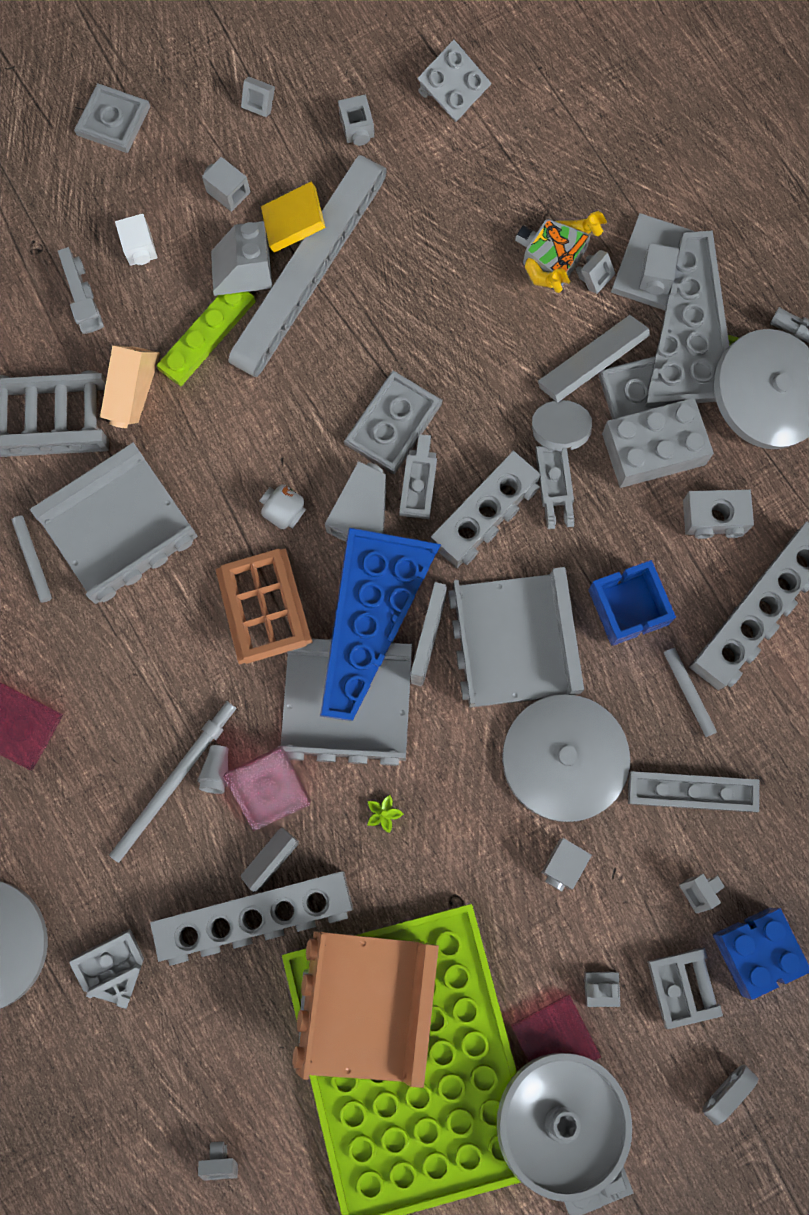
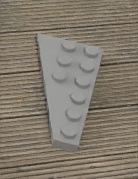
[645,230,729,407]

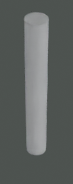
[11,516,52,603]
[664,647,717,737]

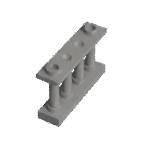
[0,370,109,457]

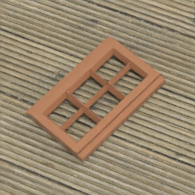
[215,548,312,664]

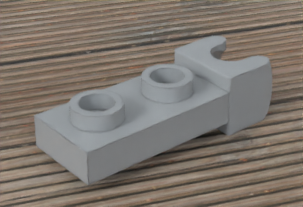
[58,247,104,334]

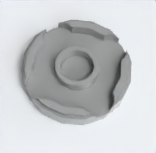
[532,400,592,451]

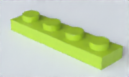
[156,292,256,387]

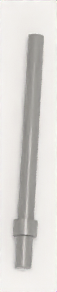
[109,701,237,863]

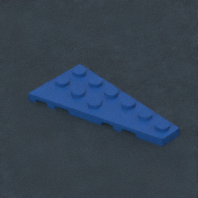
[320,528,441,721]

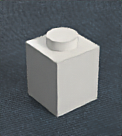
[115,214,158,266]

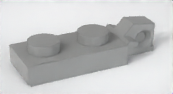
[399,434,437,519]

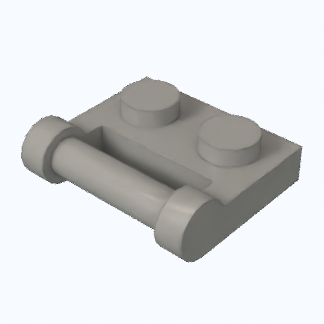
[647,948,723,1030]

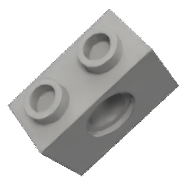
[683,489,754,539]

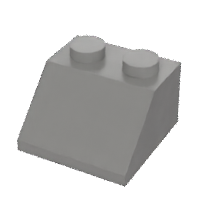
[211,221,272,296]

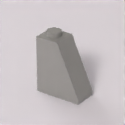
[325,461,386,542]

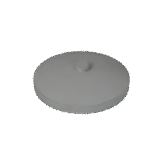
[714,329,809,449]
[502,694,630,822]
[0,881,48,1009]
[497,1053,632,1202]

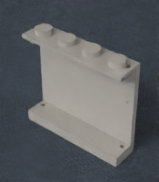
[30,442,198,604]
[448,567,584,708]
[277,637,412,766]

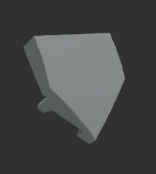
[69,929,144,1009]

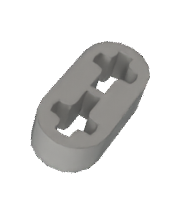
[702,1065,758,1125]

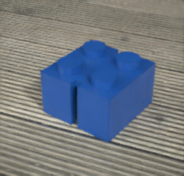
[588,560,676,646]
[712,907,809,1000]

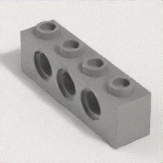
[430,450,541,568]

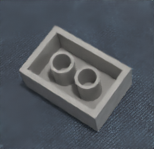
[602,398,714,488]

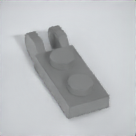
[535,446,574,529]

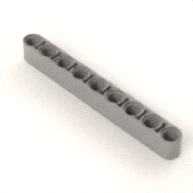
[228,155,387,377]

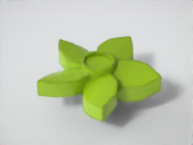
[367,795,404,834]

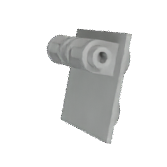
[417,40,492,122]

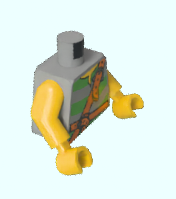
[515,211,607,293]

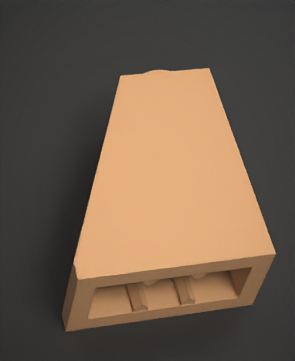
[100,345,160,428]

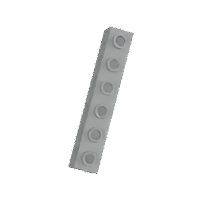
[689,521,809,691]
[150,871,354,966]

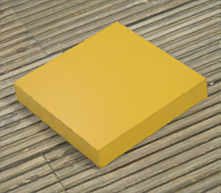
[261,181,326,253]

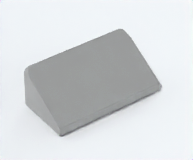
[241,828,299,892]

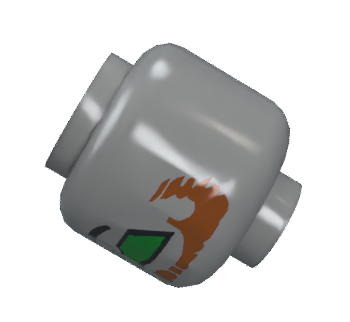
[260,484,306,530]

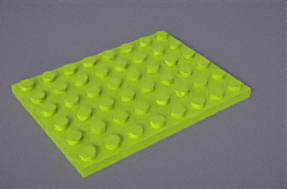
[282,904,521,1215]

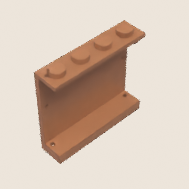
[292,931,439,1088]

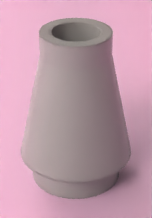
[197,745,229,794]

